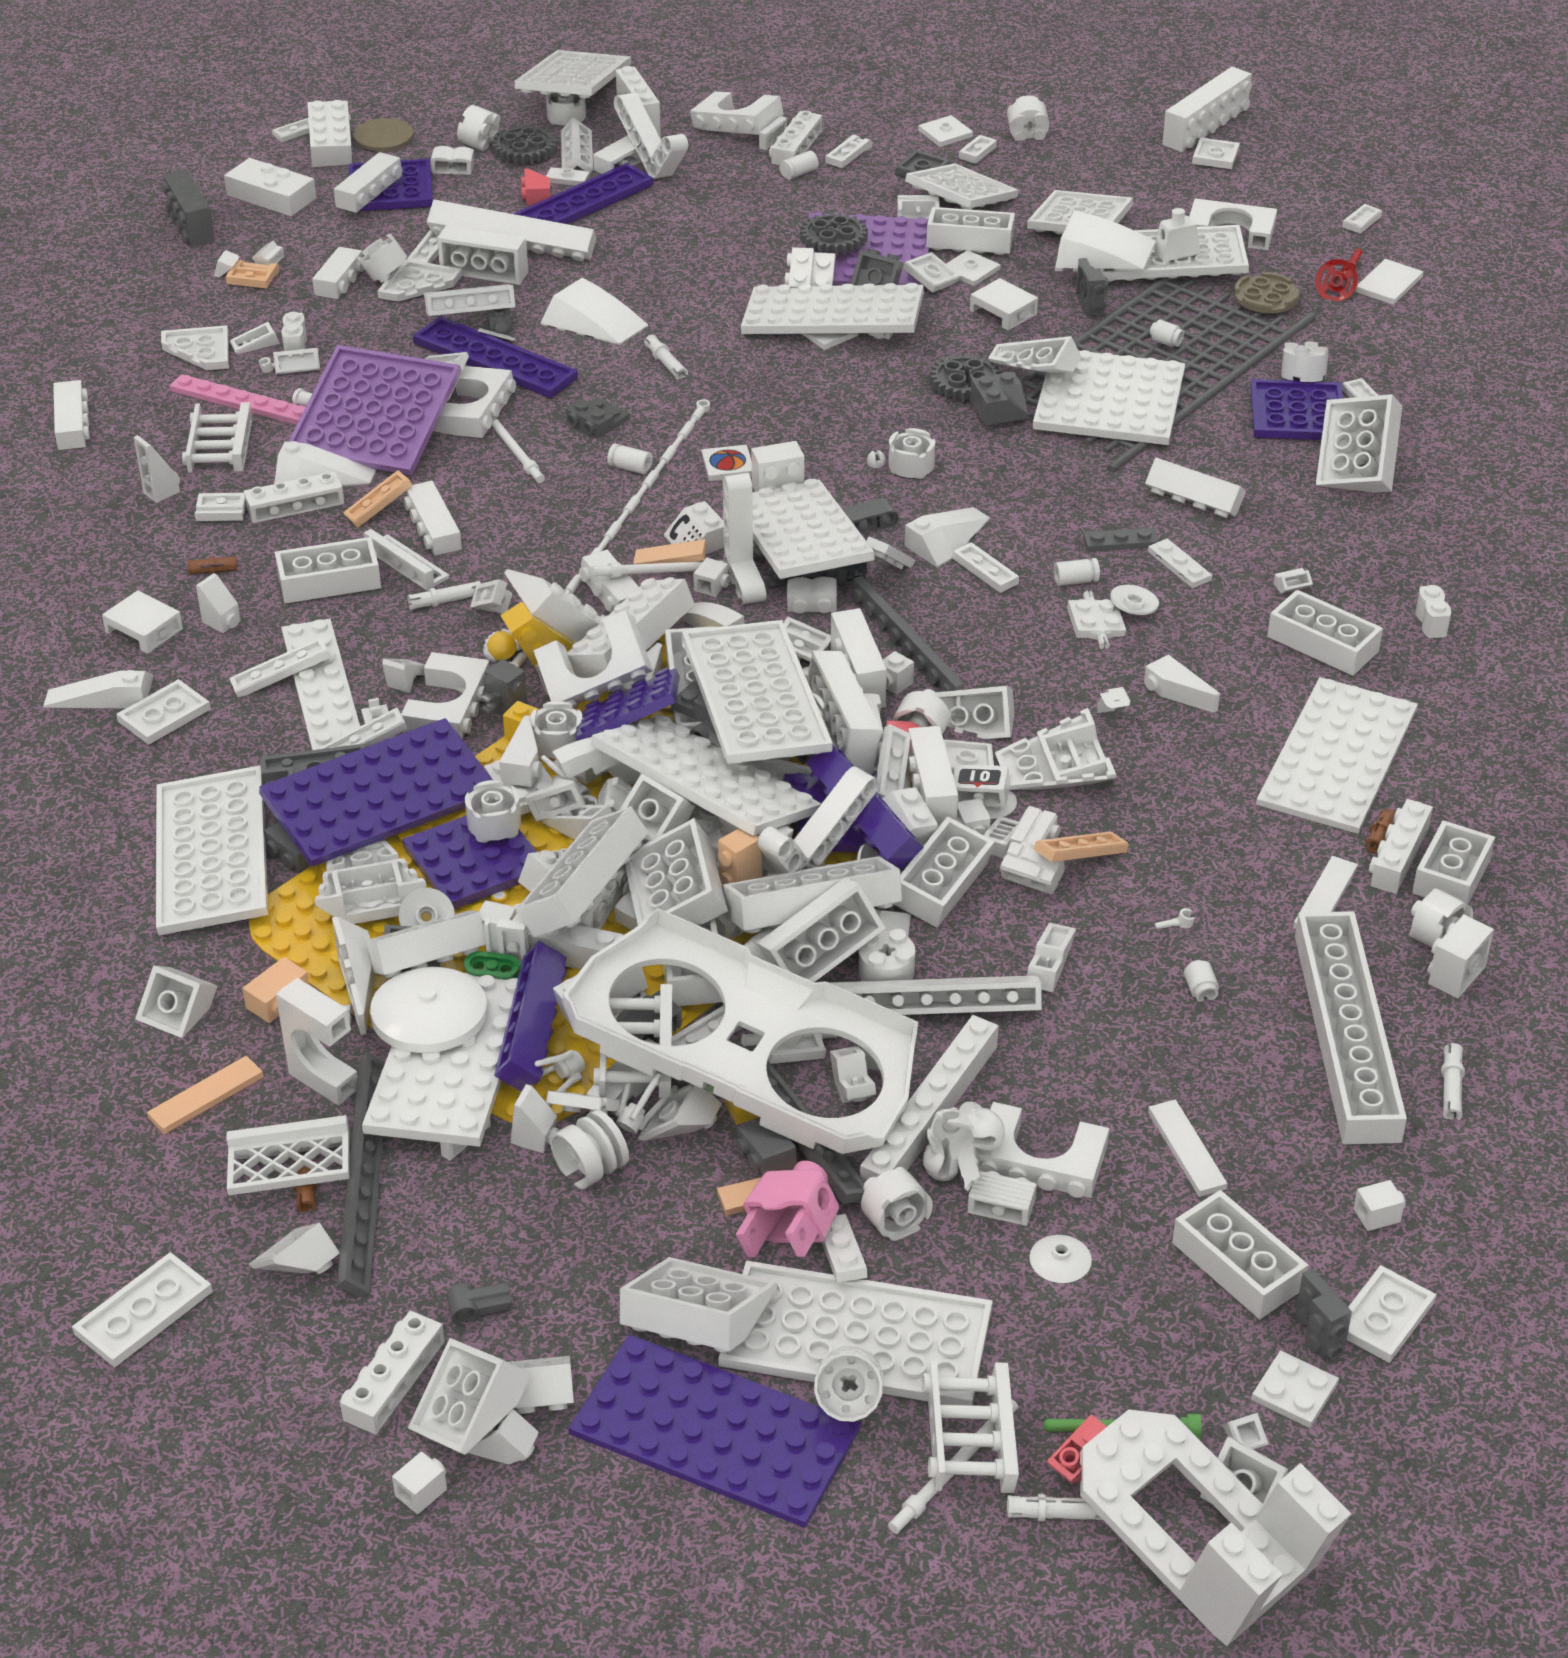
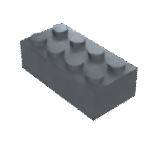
[161,169,215,247]

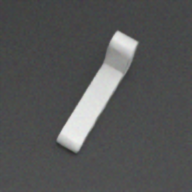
[614,93,688,179]
[723,472,766,605]
[758,766,879,874]

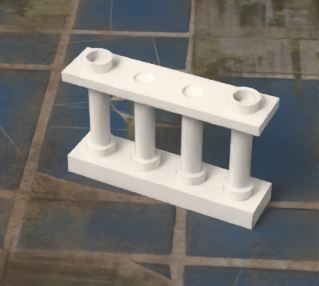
[424,284,515,316]
[182,402,252,473]
[594,984,672,1098]
[922,1360,1019,1493]

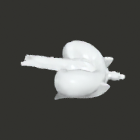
[923,1102,1005,1191]

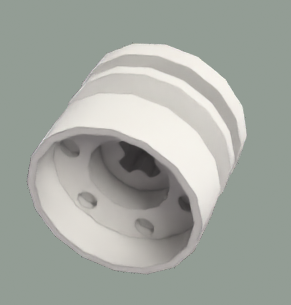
[550,1109,629,1189]
[814,1346,883,1422]

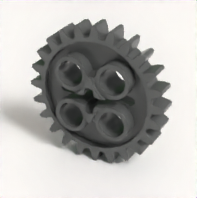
[492,125,557,165]
[800,212,868,256]
[929,354,1001,402]

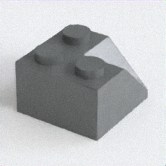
[970,371,1028,426]

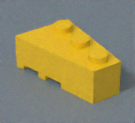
[500,602,575,669]

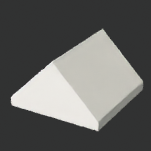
[1200,1437,1288,1505]

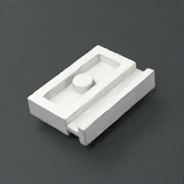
[195,493,246,521]
[484,917,529,968]
[547,1091,620,1114]

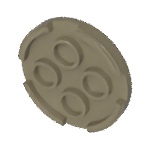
[354,118,413,153]
[1234,272,1300,313]

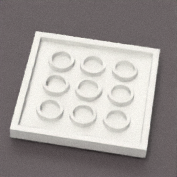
[905,164,1019,210]
[1027,190,1133,234]

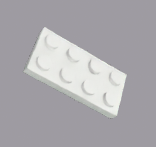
[72,1252,213,1368]

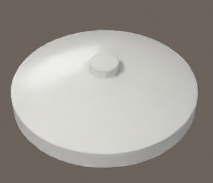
[370,967,487,1053]

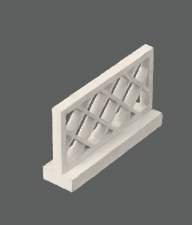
[227,1115,351,1195]

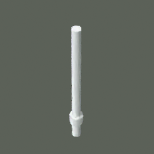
[491,417,545,483]
[590,561,723,578]
[888,1399,1018,1534]

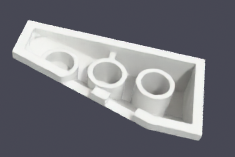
[988,336,1082,374]
[274,441,377,487]
[905,507,990,568]
[43,670,154,708]
[936,686,1014,739]
[578,865,628,929]
[332,917,376,1035]

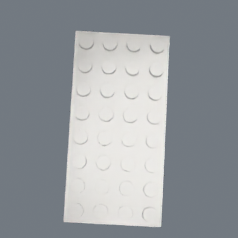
[515,50,631,98]
[1076,225,1249,282]
[741,283,924,334]
[752,479,875,579]
[682,620,833,764]
[1256,677,1418,834]
[590,715,821,836]
[156,766,268,935]
[362,973,518,1147]
[718,1261,993,1405]

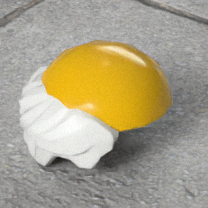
[483,629,522,663]

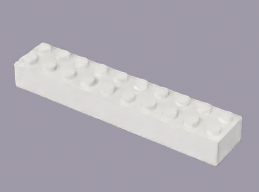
[1295,911,1407,1144]

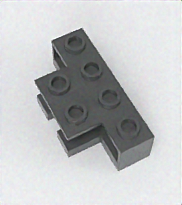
[260,743,366,785]

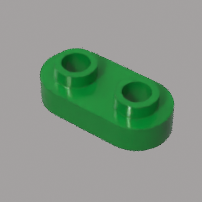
[464,951,520,980]

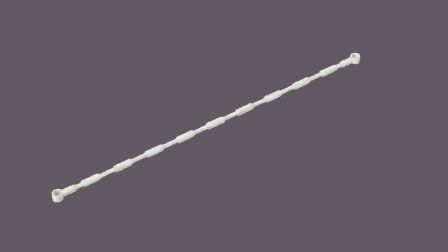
[509,399,710,668]

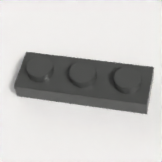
[1083,527,1158,552]

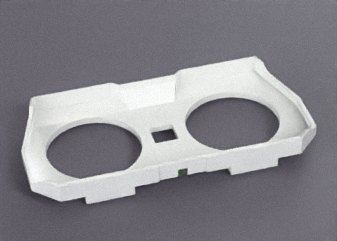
[562,908,918,1154]

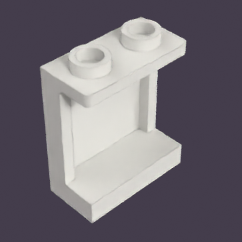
[970,278,1038,330]
[102,590,183,654]

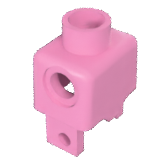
[736,1161,839,1257]

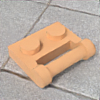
[226,259,279,289]

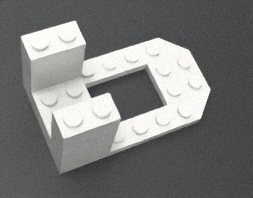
[1080,1410,1351,1646]

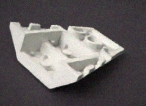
[1055,210,1156,272]
[540,278,648,345]
[995,708,1117,790]
[315,840,426,924]

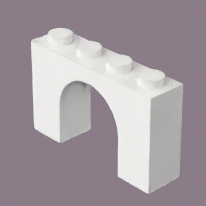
[616,66,661,139]
[690,91,784,135]
[1189,198,1277,250]
[433,366,516,438]
[534,610,653,709]
[401,652,490,739]
[276,978,358,1106]
[976,1102,1109,1198]

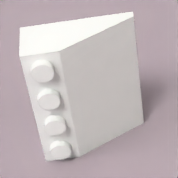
[1316,394,1402,493]
[504,569,606,643]
[625,818,728,925]
[620,1257,777,1352]

